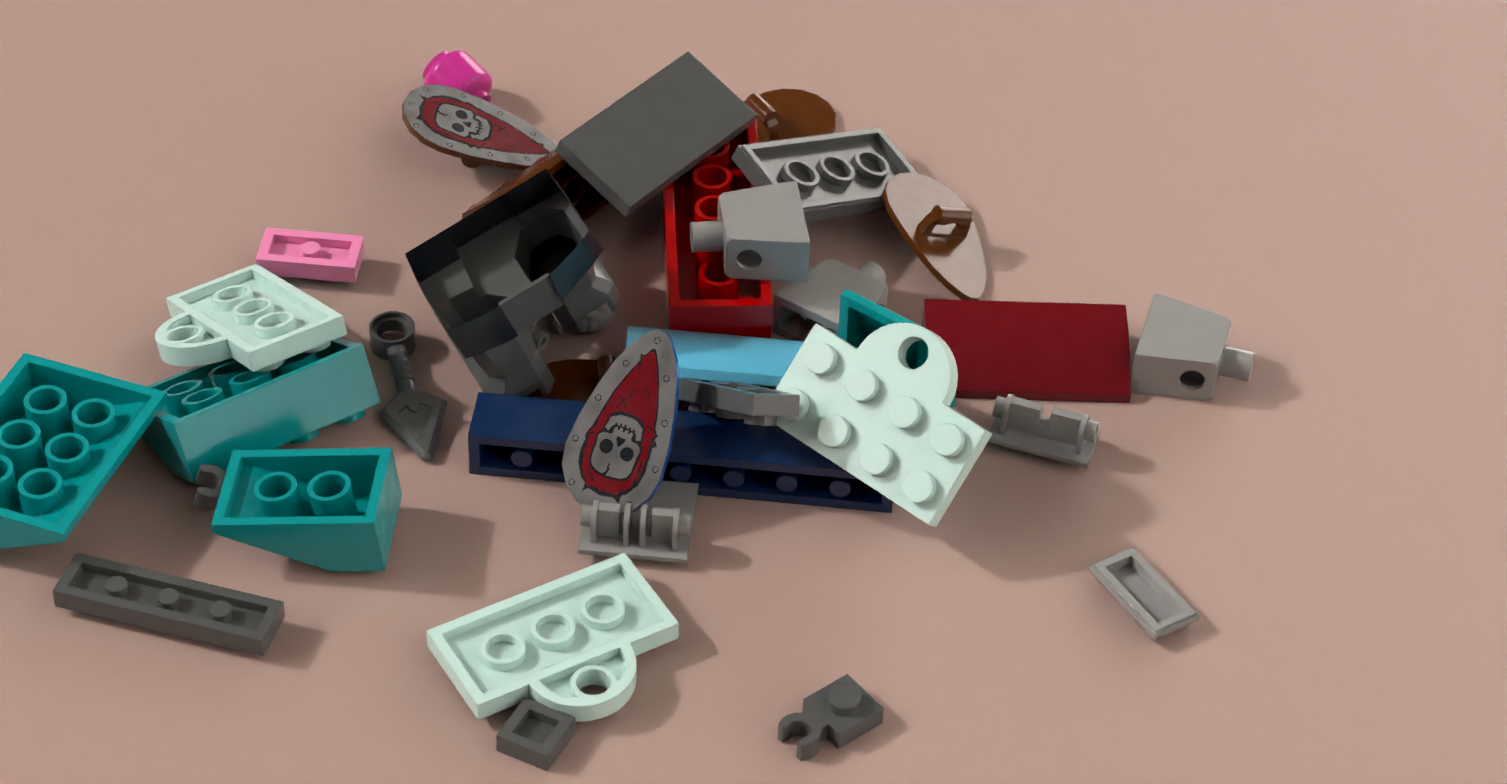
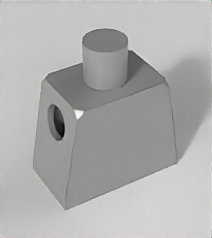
[690,181,810,282]
[773,259,888,341]
[1131,293,1256,401]

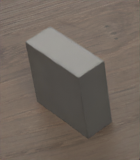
[496,697,575,771]

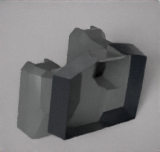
[405,169,621,397]

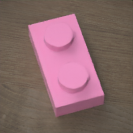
[255,227,365,283]

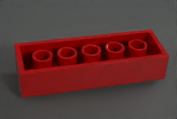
[661,118,773,338]

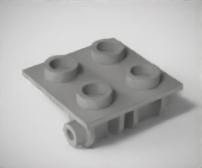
[578,480,699,564]

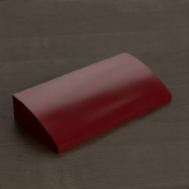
[922,299,1131,403]

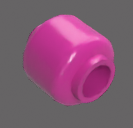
[423,51,492,103]

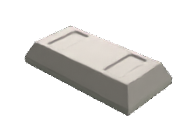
[1089,547,1199,642]

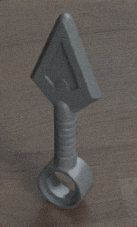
[369,311,447,461]

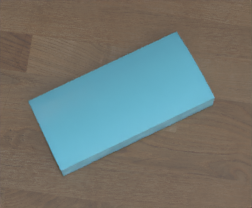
[626,326,804,386]

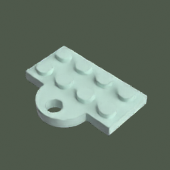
[155,264,347,372]
[776,322,992,527]
[426,552,679,722]

